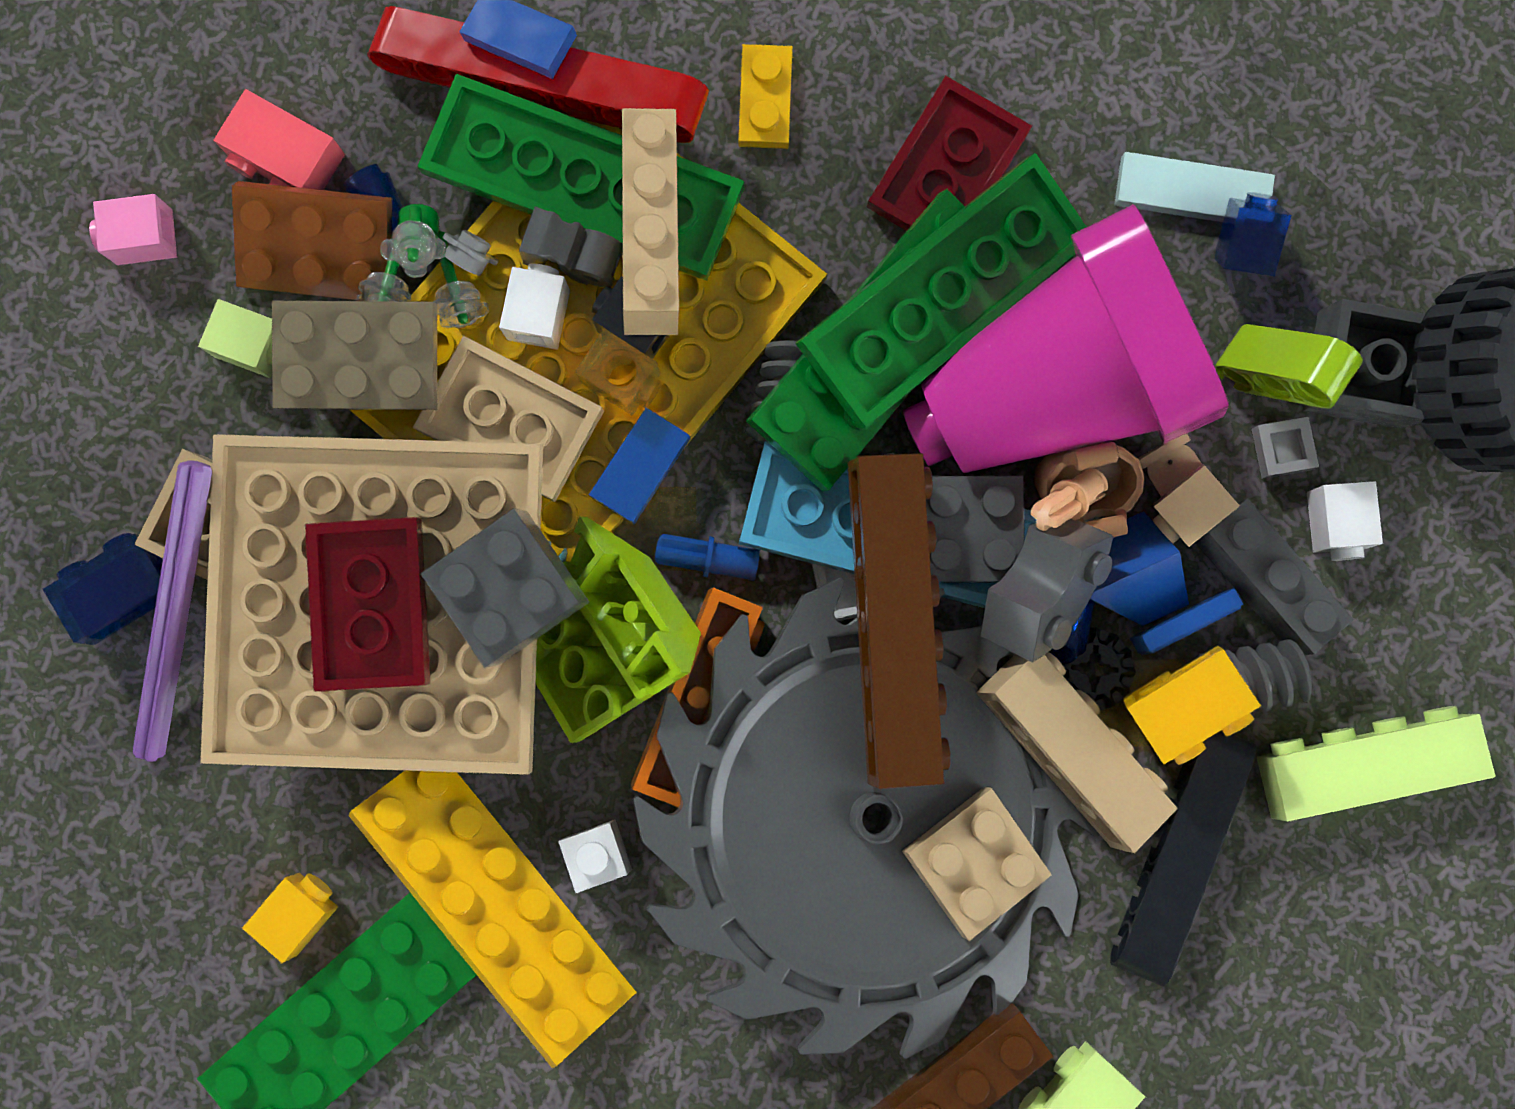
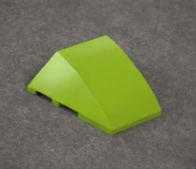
[535,516,701,743]

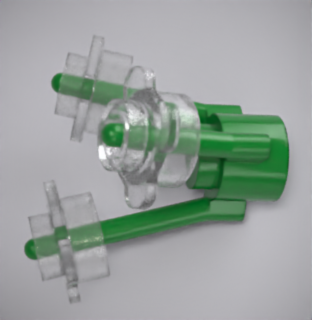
[356,204,489,328]

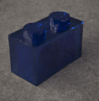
[43,533,163,645]

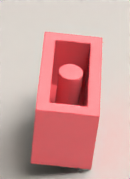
[213,89,345,190]

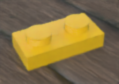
[738,44,792,149]

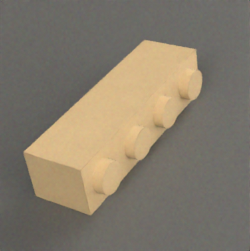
[622,108,679,335]
[976,652,1178,853]

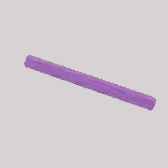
[133,460,212,762]

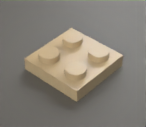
[902,787,1052,941]

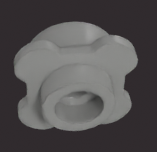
[443,230,498,276]

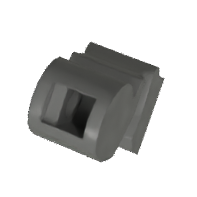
[519,206,623,288]

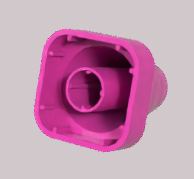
[903,204,1229,473]

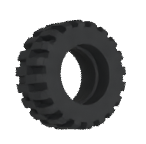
[1412,268,1515,472]

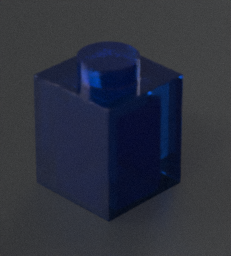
[1215,192,1292,277]

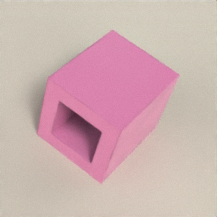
[89,194,177,265]

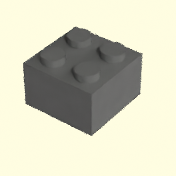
[1303,299,1425,429]
[421,508,589,668]

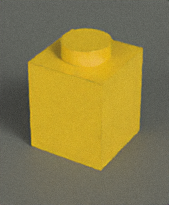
[242,873,338,964]

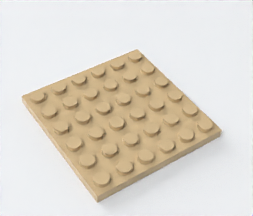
[201,435,543,775]

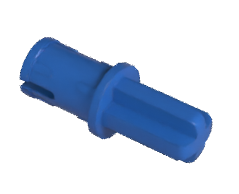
[655,534,760,581]

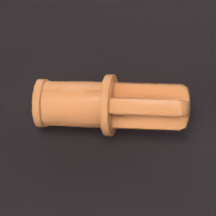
[1031,468,1108,531]

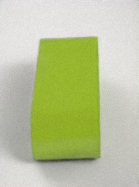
[1214,324,1363,409]

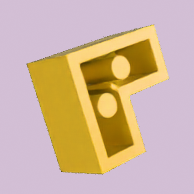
[1123,646,1261,765]

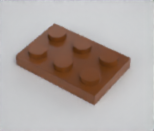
[232,181,392,301]

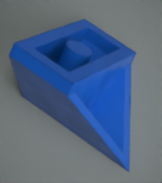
[1090,511,1189,626]

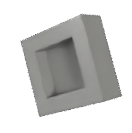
[1252,417,1319,479]

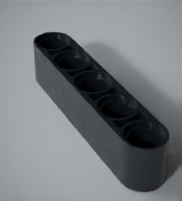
[1110,730,1256,986]

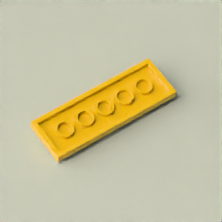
[349,770,637,1068]

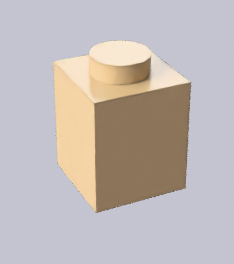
[1153,464,1240,547]

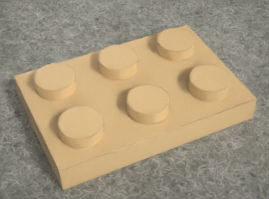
[413,336,604,502]

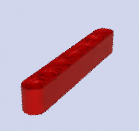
[367,6,709,143]

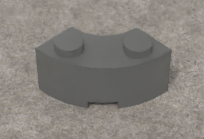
[981,519,1114,663]

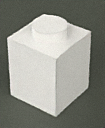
[499,264,570,350]
[1307,481,1383,561]
[558,820,632,893]

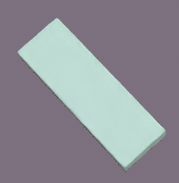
[1115,152,1275,228]

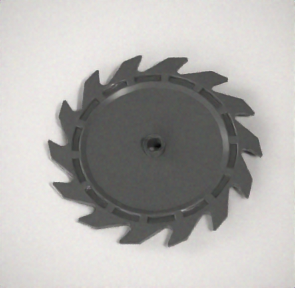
[632,578,1099,1059]

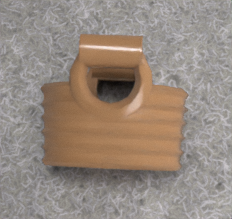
[1034,441,1144,537]

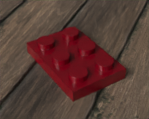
[867,75,1032,231]
[305,517,430,692]

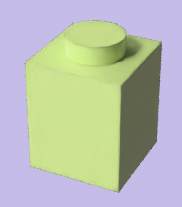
[198,299,272,378]

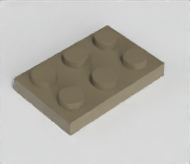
[272,301,437,410]

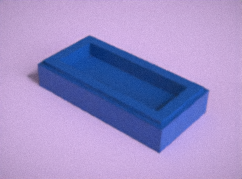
[459,0,577,79]
[589,408,691,524]
[1130,588,1243,655]

